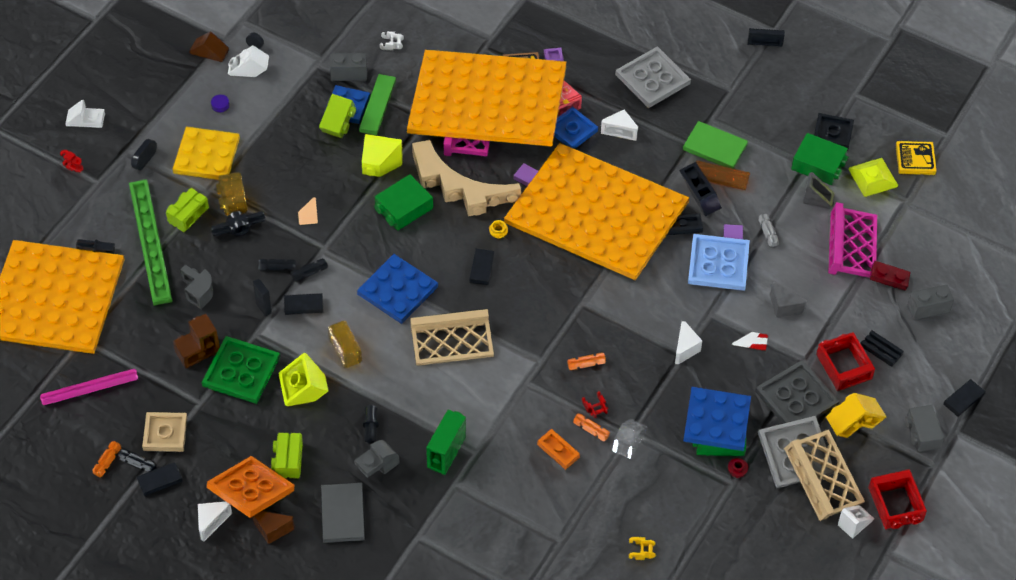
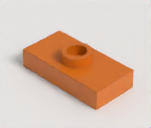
[537,429,580,470]

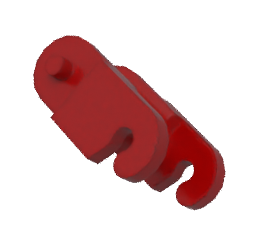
[60,150,83,172]
[582,391,608,418]

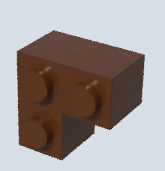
[173,314,220,369]

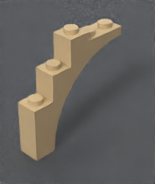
[412,140,521,216]

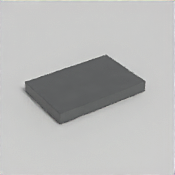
[321,483,365,543]

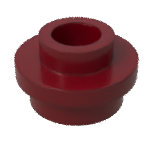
[728,458,748,478]

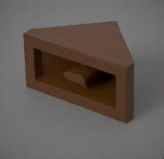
[189,31,229,62]
[253,511,295,544]

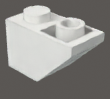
[228,45,269,77]

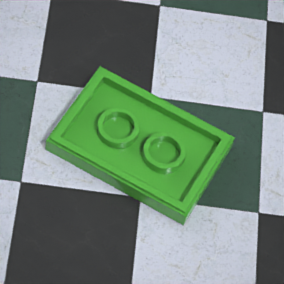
[683,121,748,170]

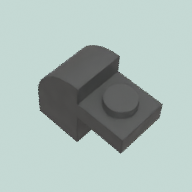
[180,265,213,309]
[354,440,400,478]

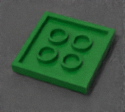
[202,336,280,404]

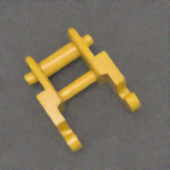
[629,537,656,560]

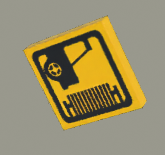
[896,141,936,175]

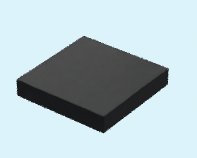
[814,113,854,151]

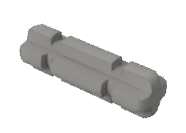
[759,214,779,247]

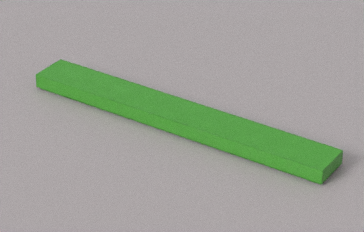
[129,179,173,306]

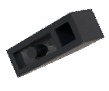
[679,162,722,216]

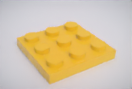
[173,127,240,181]

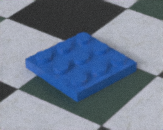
[357,254,438,324]
[683,387,751,451]

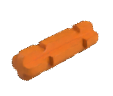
[567,353,606,370]
[573,413,610,441]
[92,441,121,477]

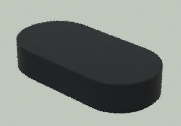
[131,139,157,170]

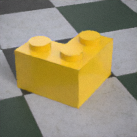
[826,393,886,438]

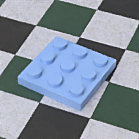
[688,234,750,291]

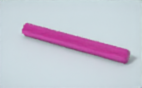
[40,369,138,405]

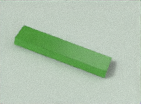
[359,74,396,135]

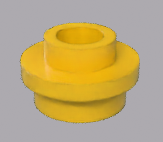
[489,220,508,238]

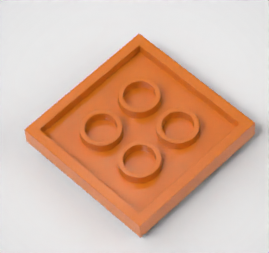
[207,456,295,518]

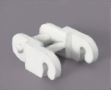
[380,31,404,51]

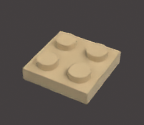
[142,412,187,452]

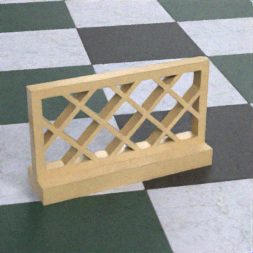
[410,309,494,366]
[784,430,865,521]

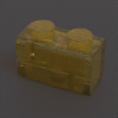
[216,172,247,216]
[328,320,362,368]

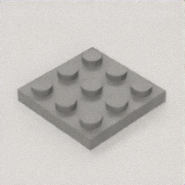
[615,46,691,108]
[758,416,835,489]

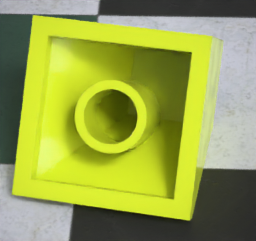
[362,134,403,177]
[848,158,898,197]
[278,353,328,406]

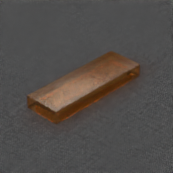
[696,160,750,191]

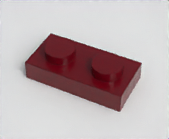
[869,261,911,291]

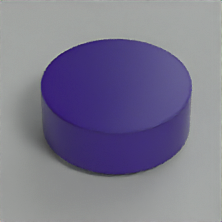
[211,94,230,112]

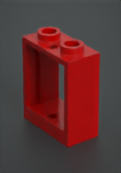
[816,332,875,392]
[868,469,927,529]

